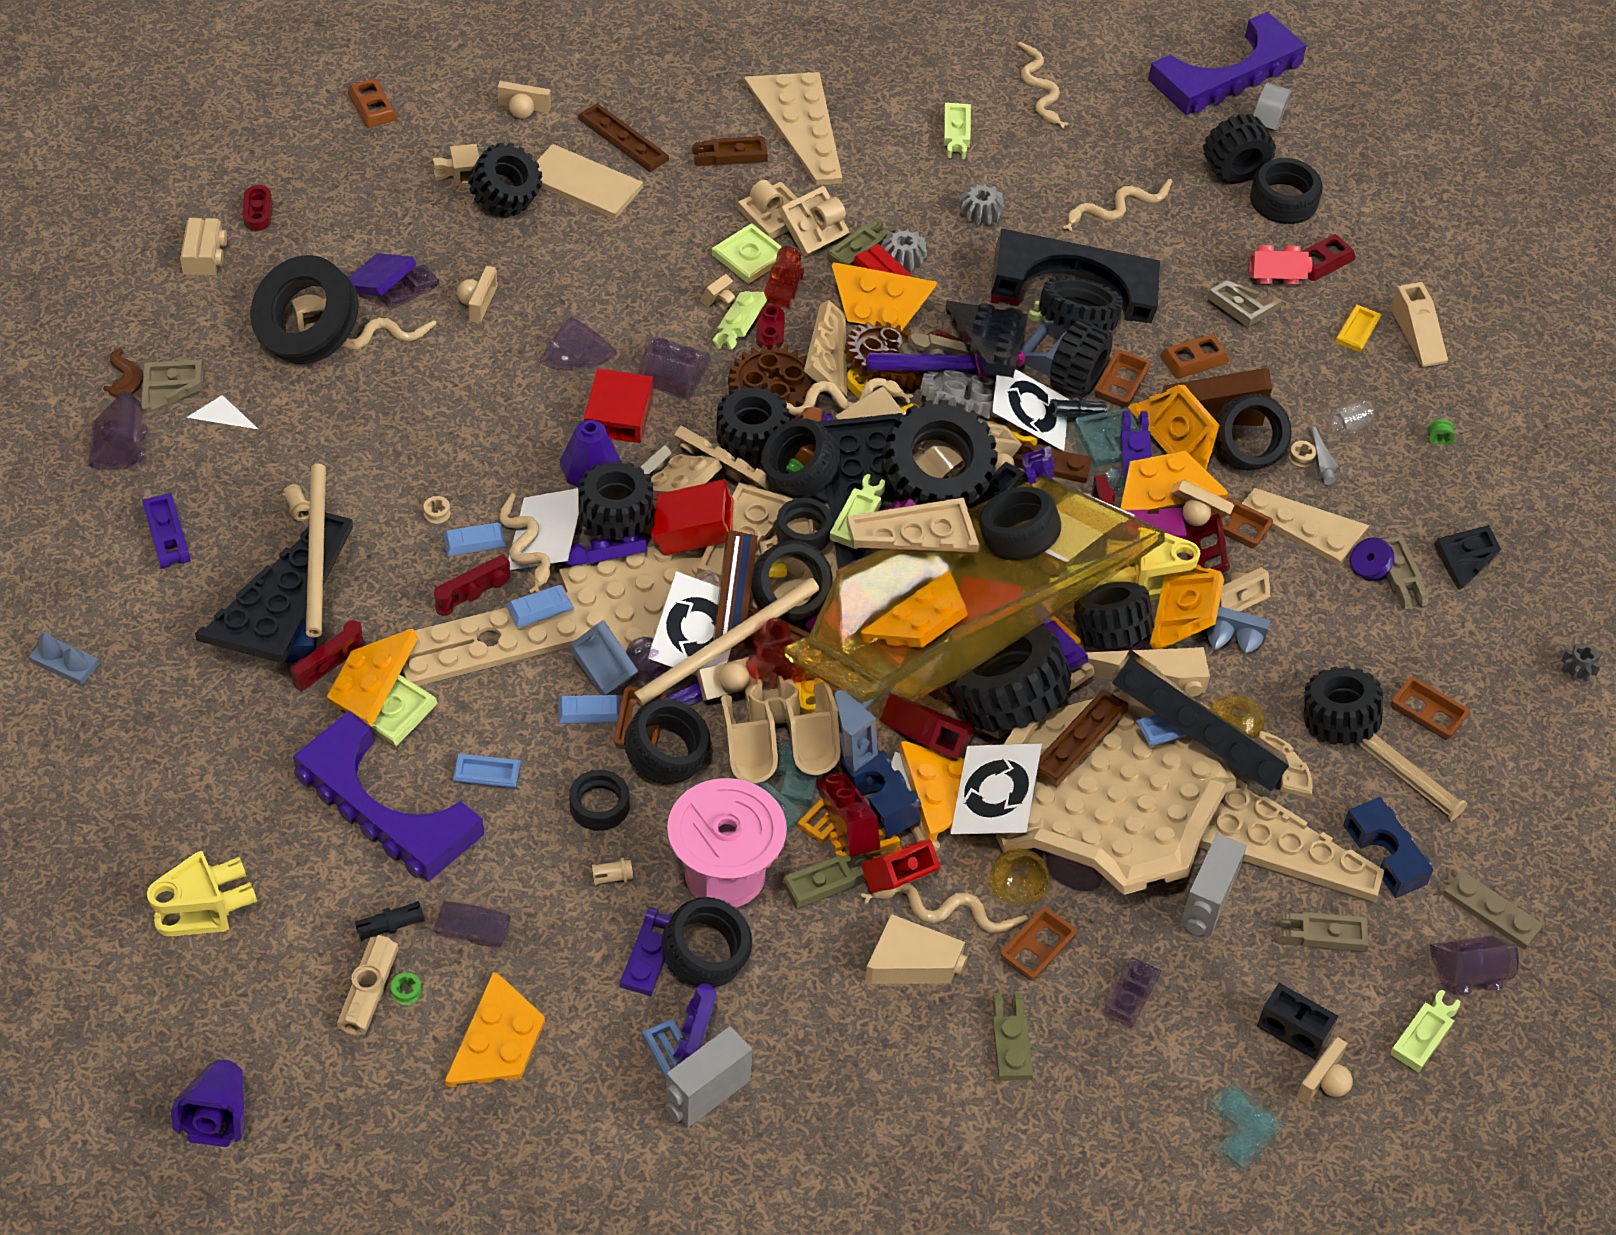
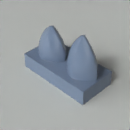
[1207,606,1270,653]
[28,632,100,686]

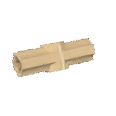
[337,935,398,1037]

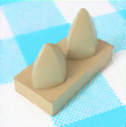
[1219,567,1271,612]

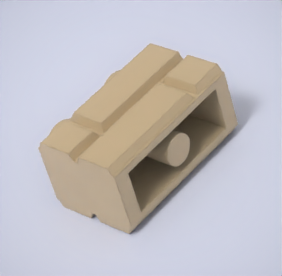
[180,218,227,275]

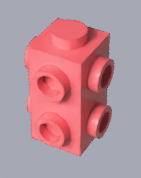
[1249,245,1312,284]

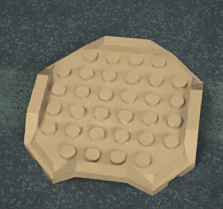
[996,690,1237,895]

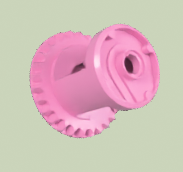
[667,778,787,907]

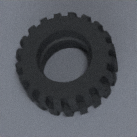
[881,399,998,508]
[947,621,1072,732]

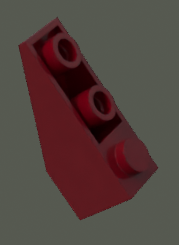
[880,692,976,759]
[816,773,880,857]

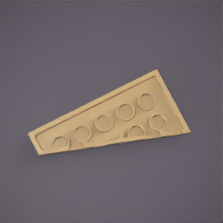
[743,72,842,185]
[1198,779,1384,902]

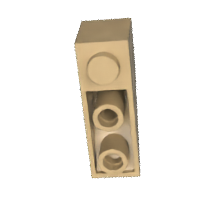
[1390,282,1448,367]

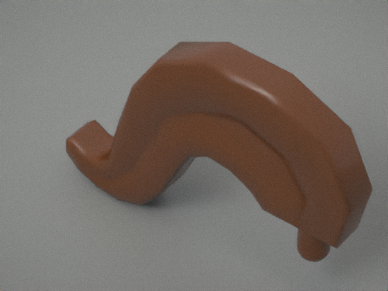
[103,348,143,398]

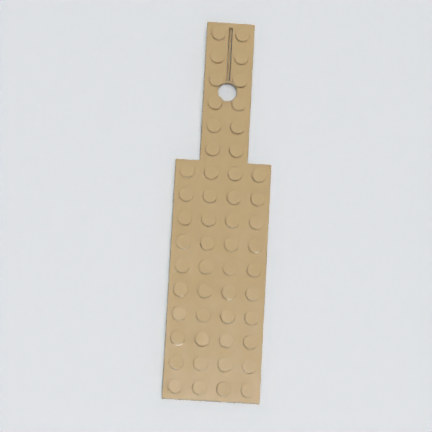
[402,503,875,686]

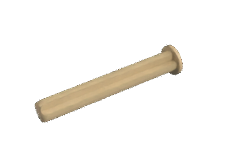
[1359,733,1467,822]

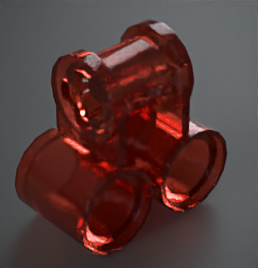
[764,246,804,309]
[746,618,813,683]

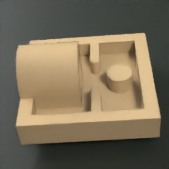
[738,180,797,239]
[778,186,850,257]
[651,454,722,499]

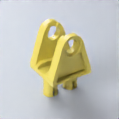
[1106,526,1200,600]
[147,851,257,936]

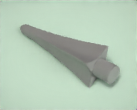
[1310,426,1339,485]

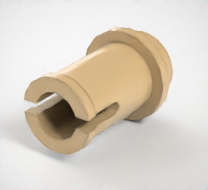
[282,484,310,521]
[592,858,633,885]

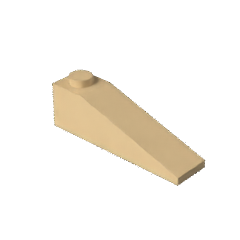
[1086,647,1210,697]

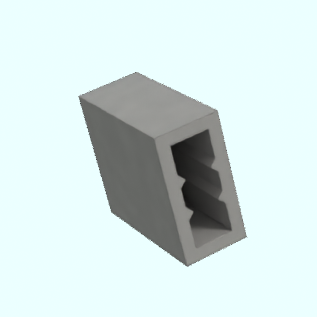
[1180,833,1247,937]
[665,1026,753,1128]

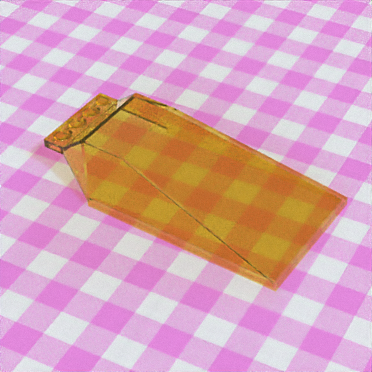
[784,476,1165,704]

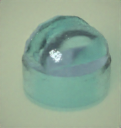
[1103,468,1125,492]

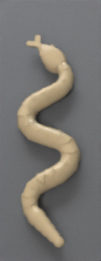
[1017,42,1068,128]
[1063,179,1172,231]
[341,317,436,350]
[786,378,913,416]
[499,493,551,593]
[861,883,1028,933]

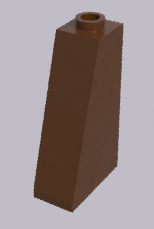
[1162,368,1272,426]

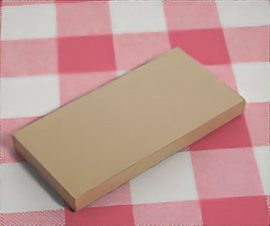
[537,144,643,219]

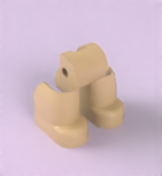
[721,676,841,783]

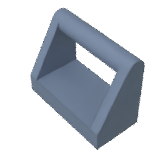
[1020,322,1068,377]
[568,620,638,695]
[835,690,878,772]

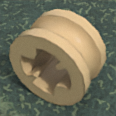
[1289,441,1316,467]
[423,496,451,524]

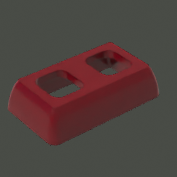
[1303,234,1356,281]
[1185,514,1230,573]

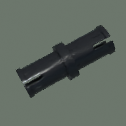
[1049,398,1107,420]
[354,901,424,941]

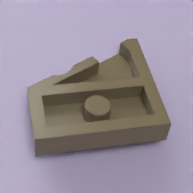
[1207,280,1282,327]
[141,359,204,413]

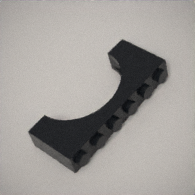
[991,228,1160,323]
[1112,649,1289,791]

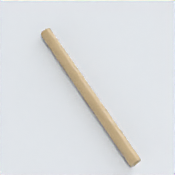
[306,464,326,637]
[634,578,820,706]

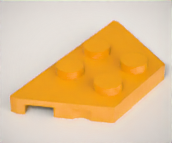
[832,262,938,331]
[1128,385,1220,470]
[1120,451,1228,514]
[1150,564,1224,650]
[860,570,968,648]
[327,629,418,727]
[899,741,965,841]
[445,972,545,1087]

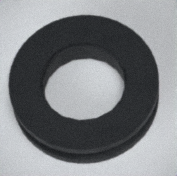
[250,255,359,364]

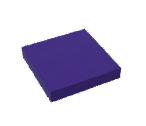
[349,253,417,296]

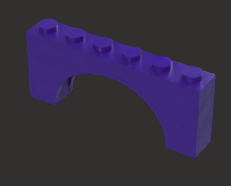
[1148,11,1306,115]
[293,711,484,882]

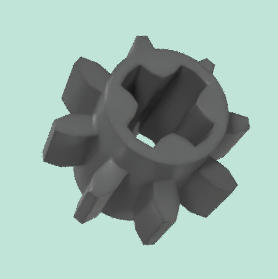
[1562,644,1601,682]

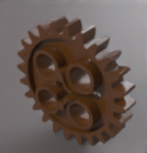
[844,321,928,390]
[728,344,817,418]

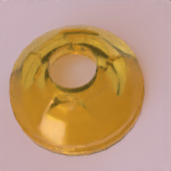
[1210,694,1265,737]
[990,848,1049,905]

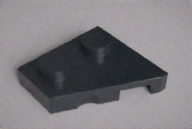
[1434,525,1501,590]

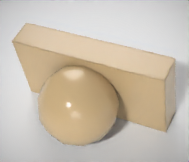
[498,81,551,119]
[456,266,498,323]
[1170,480,1234,526]
[696,655,763,701]
[1297,1037,1353,1105]

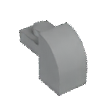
[1253,82,1292,130]

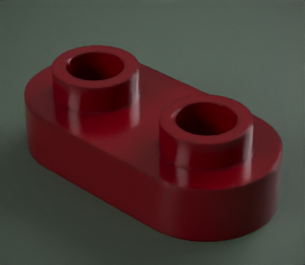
[243,185,272,231]
[756,305,785,350]

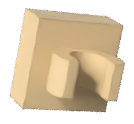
[700,274,735,310]

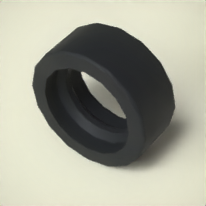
[776,497,833,551]
[569,770,629,831]

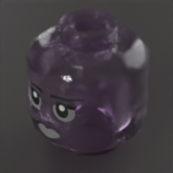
[626,637,668,682]

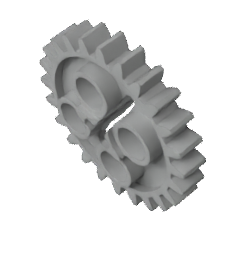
[920,370,999,419]

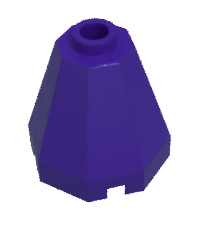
[560,420,621,487]
[171,1059,245,1147]

